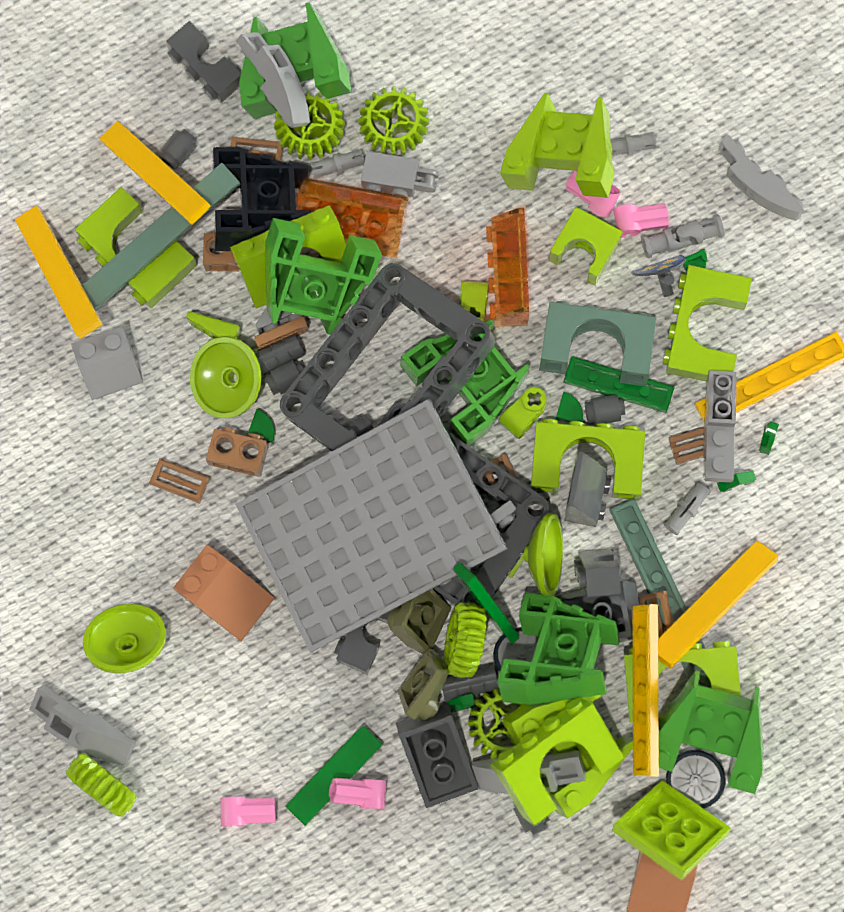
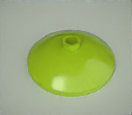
[190,337,261,418]
[524,513,563,596]
[83,604,166,674]

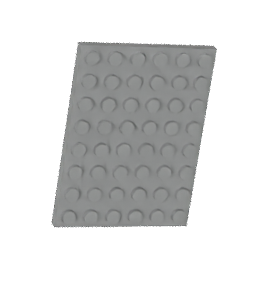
[235,399,507,653]

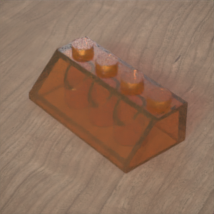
[297,178,409,258]
[486,207,529,327]

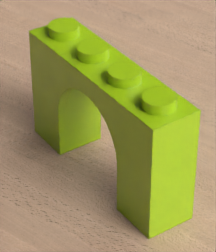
[75,187,197,309]
[230,205,346,309]
[662,265,752,382]
[531,419,645,500]
[624,641,741,722]
[491,698,624,826]

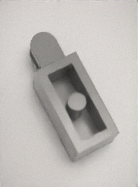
[361,151,439,199]

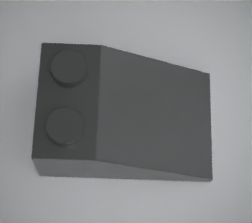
[564,451,611,527]
[555,581,640,646]
[396,704,479,808]

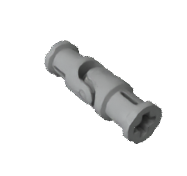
[641,214,725,259]

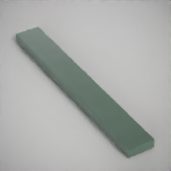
[82,163,240,311]
[609,498,710,688]

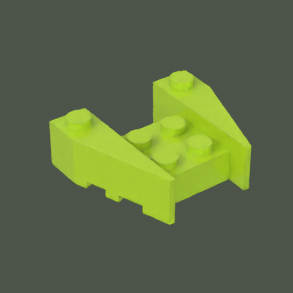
[500,93,615,198]
[501,691,633,819]

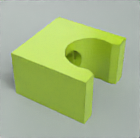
[549,207,623,285]

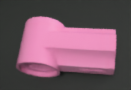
[566,171,620,217]
[613,204,669,238]
[329,778,387,810]
[220,797,276,827]

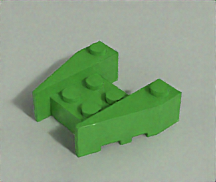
[239,2,351,119]
[265,218,382,335]
[400,319,530,446]
[497,593,620,705]
[658,671,764,794]

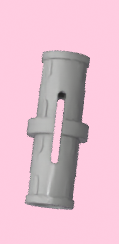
[610,132,657,156]
[310,149,365,179]
[664,482,711,535]

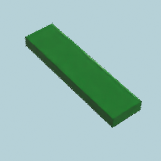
[563,356,675,414]
[452,562,519,644]
[285,725,383,827]

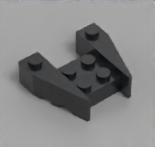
[212,147,311,251]

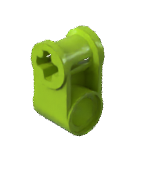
[460,281,488,322]
[498,387,547,440]

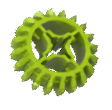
[358,86,429,156]
[274,90,345,161]
[443,602,487,678]
[467,689,524,759]
[66,753,137,817]

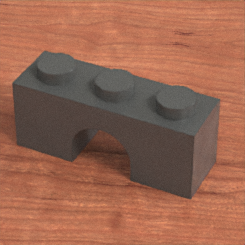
[166,21,241,103]
[574,549,621,597]
[334,611,390,675]

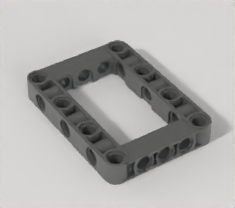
[279,263,495,451]
[377,403,549,606]

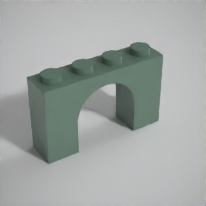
[539,301,656,387]

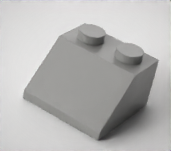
[71,326,143,400]

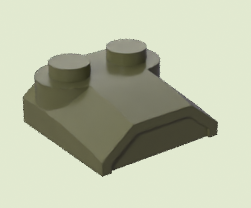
[387,589,452,654]
[397,647,449,720]

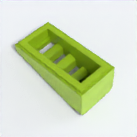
[186,311,241,340]

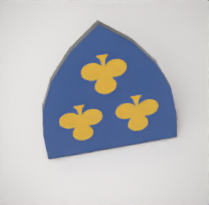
[631,255,686,297]

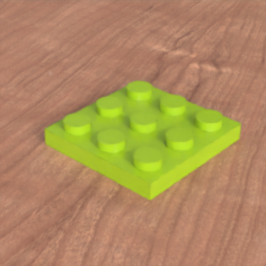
[612,780,731,880]

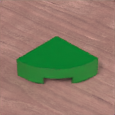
[683,249,707,271]
[556,391,583,422]
[248,409,275,444]
[759,421,779,455]
[717,471,757,492]
[445,694,475,713]

